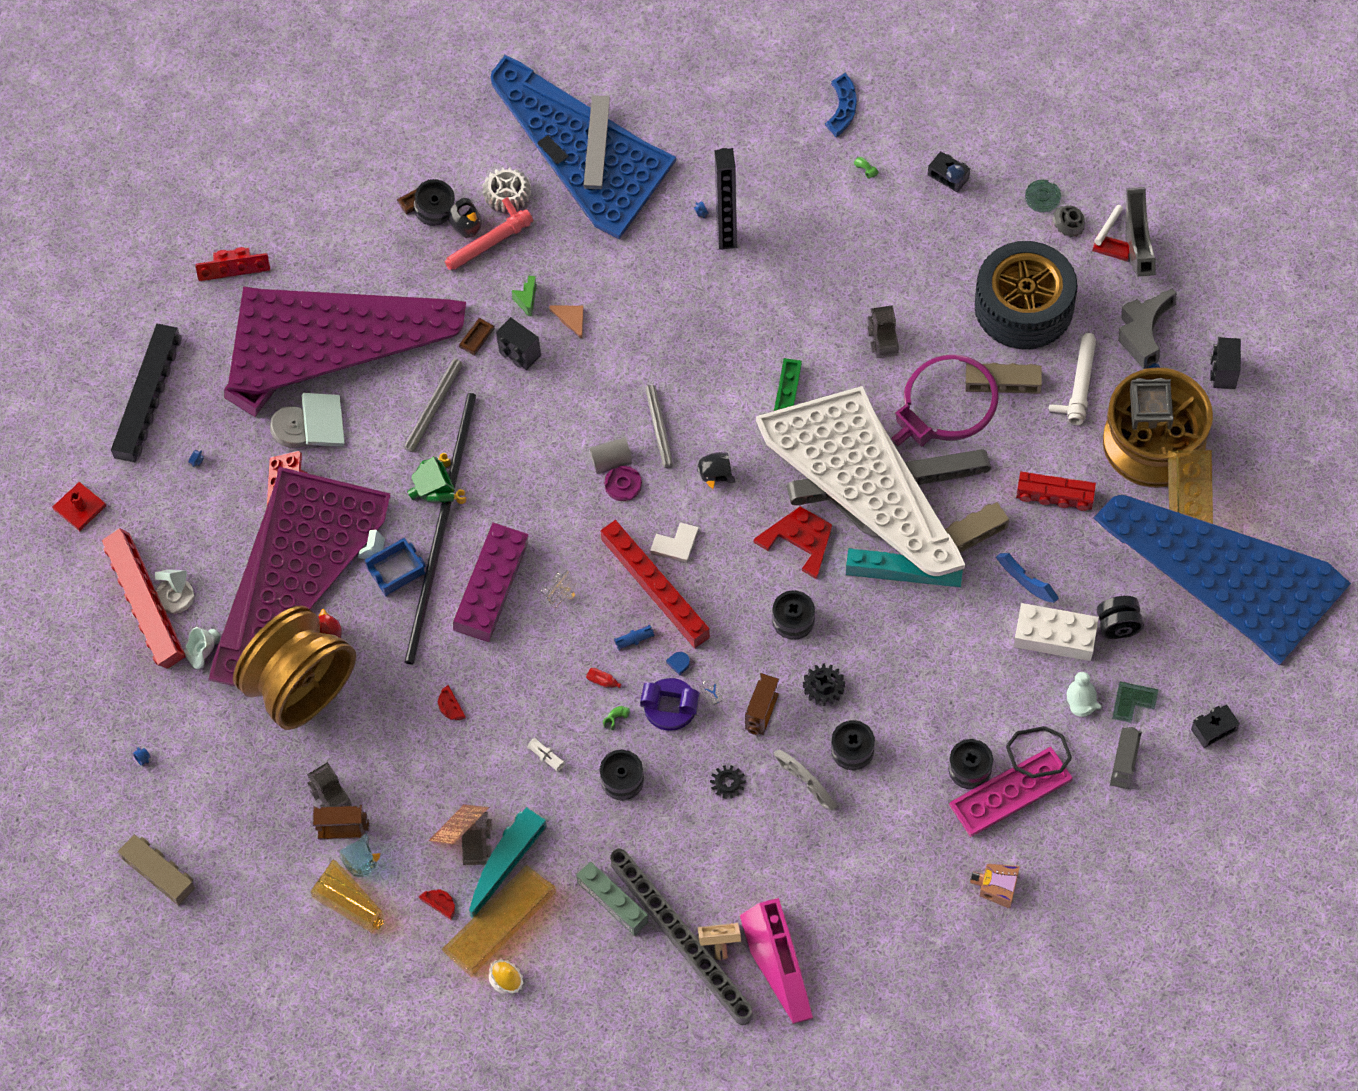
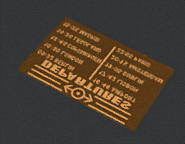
[428,804,490,844]

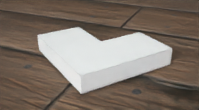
[650,522,699,563]

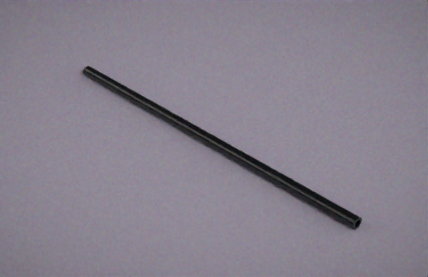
[404,393,476,665]

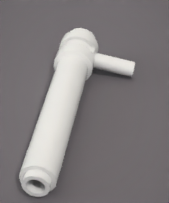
[1049,333,1096,425]

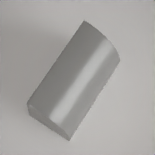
[590,437,632,474]

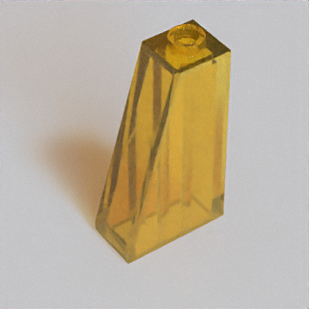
[310,859,384,934]

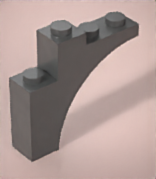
[1125,187,1156,277]
[1118,288,1177,369]

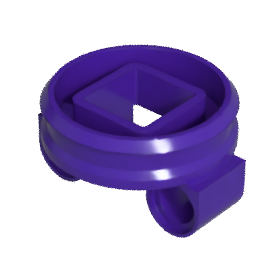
[640,678,700,731]

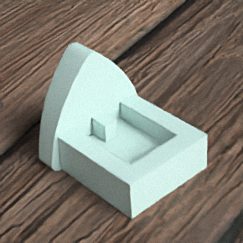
[358,530,385,559]
[155,570,187,593]

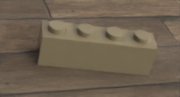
[965,363,1042,394]
[945,502,1009,553]
[117,834,195,906]

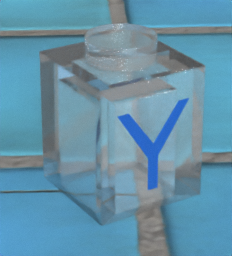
[699,678,728,713]

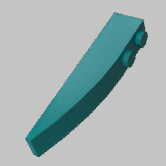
[846,548,963,588]
[469,807,547,919]

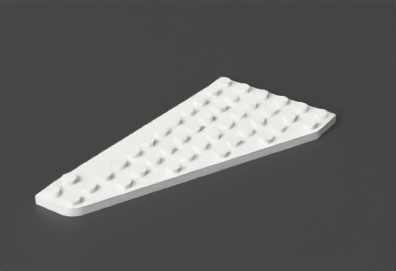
[756,386,965,576]

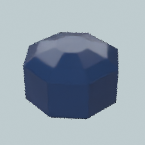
[946,164,965,183]

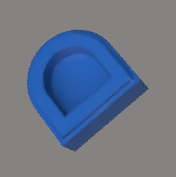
[666,652,690,676]

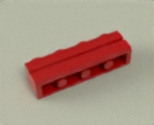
[1016,471,1096,511]

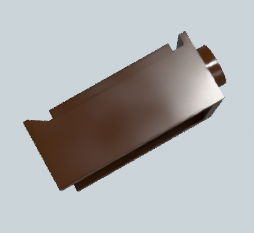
[745,673,779,735]
[313,805,370,839]

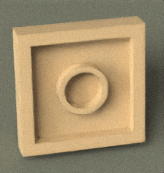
[698,923,741,960]

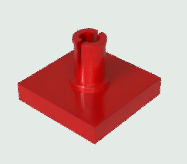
[52,482,107,532]

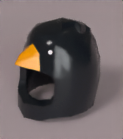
[447,198,482,238]
[697,452,736,489]

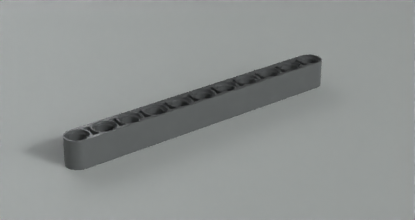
[786,449,992,506]
[610,848,752,1025]

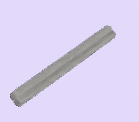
[645,385,673,468]

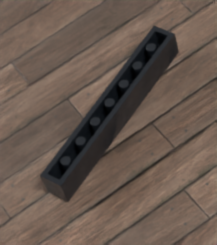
[714,148,737,250]
[111,323,182,463]

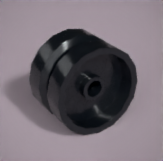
[413,179,455,226]
[772,590,815,640]
[1096,596,1144,639]
[831,720,875,771]
[948,739,994,790]
[599,749,644,801]

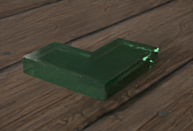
[1112,681,1158,723]

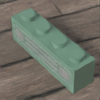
[576,861,649,936]

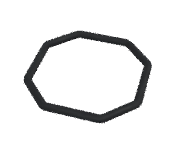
[1006,726,1072,778]

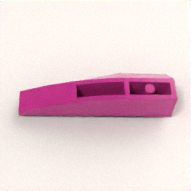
[740,898,813,1024]

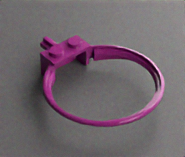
[891,355,999,447]

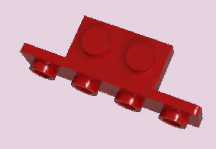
[195,247,271,281]

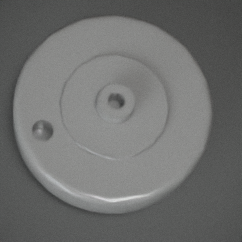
[270,406,306,448]

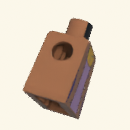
[970,864,1020,908]

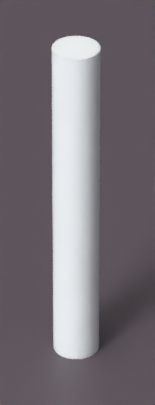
[1094,205,1123,245]

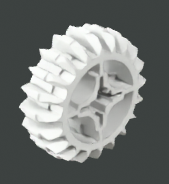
[483,167,531,213]

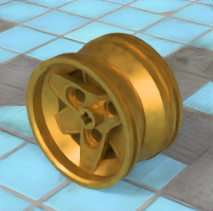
[1103,368,1213,488]
[233,606,356,730]

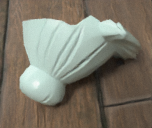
[184,627,220,669]
[1067,672,1102,717]

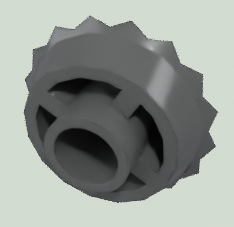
[1052,205,1085,238]

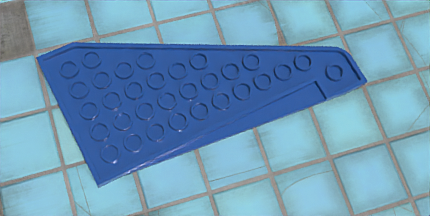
[491,55,676,239]
[1093,495,1351,665]

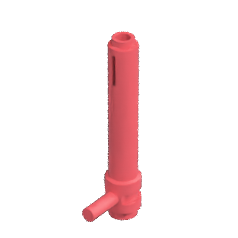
[445,197,533,270]

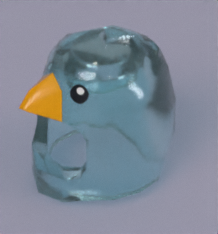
[339,833,381,878]

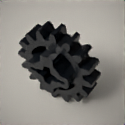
[803,663,845,706]

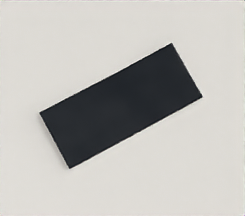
[537,135,569,164]

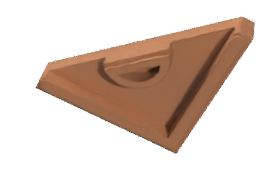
[549,305,584,338]

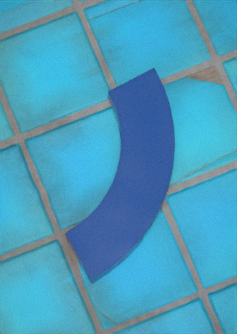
[825,73,857,137]
[996,553,1059,603]

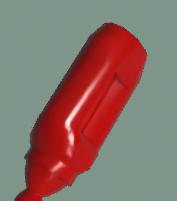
[586,668,622,688]

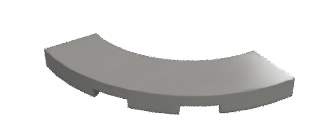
[774,749,837,810]

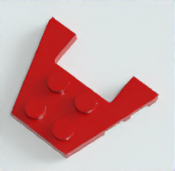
[754,506,832,579]

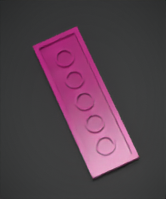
[949,746,1073,838]

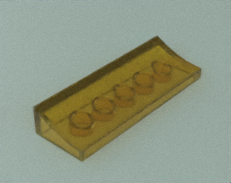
[1168,449,1213,524]
[442,865,556,977]

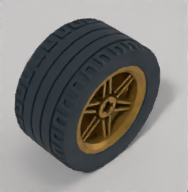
[974,241,1078,349]

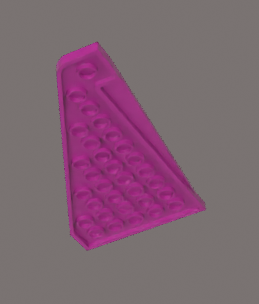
[227,286,466,394]
[208,467,391,686]

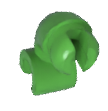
[854,157,879,179]
[603,706,630,730]

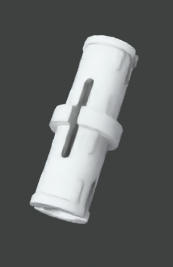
[527,738,565,772]

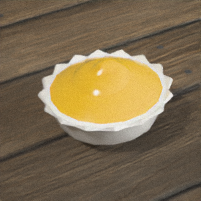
[489,959,524,994]

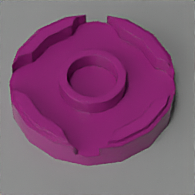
[604,466,642,502]

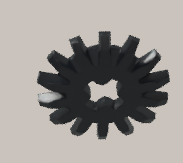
[710,765,746,799]

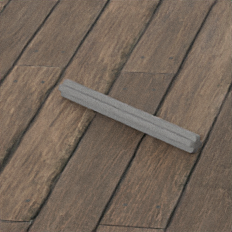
[405,359,462,452]

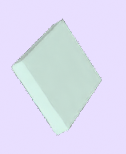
[302,393,345,447]

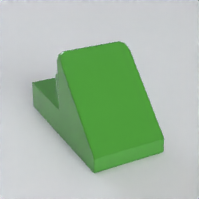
[511,275,537,316]

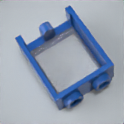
[365,538,426,597]

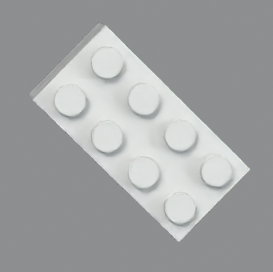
[1014,603,1099,661]

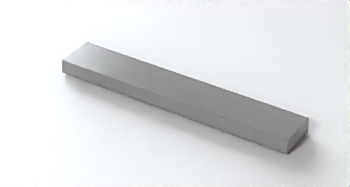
[584,95,610,189]

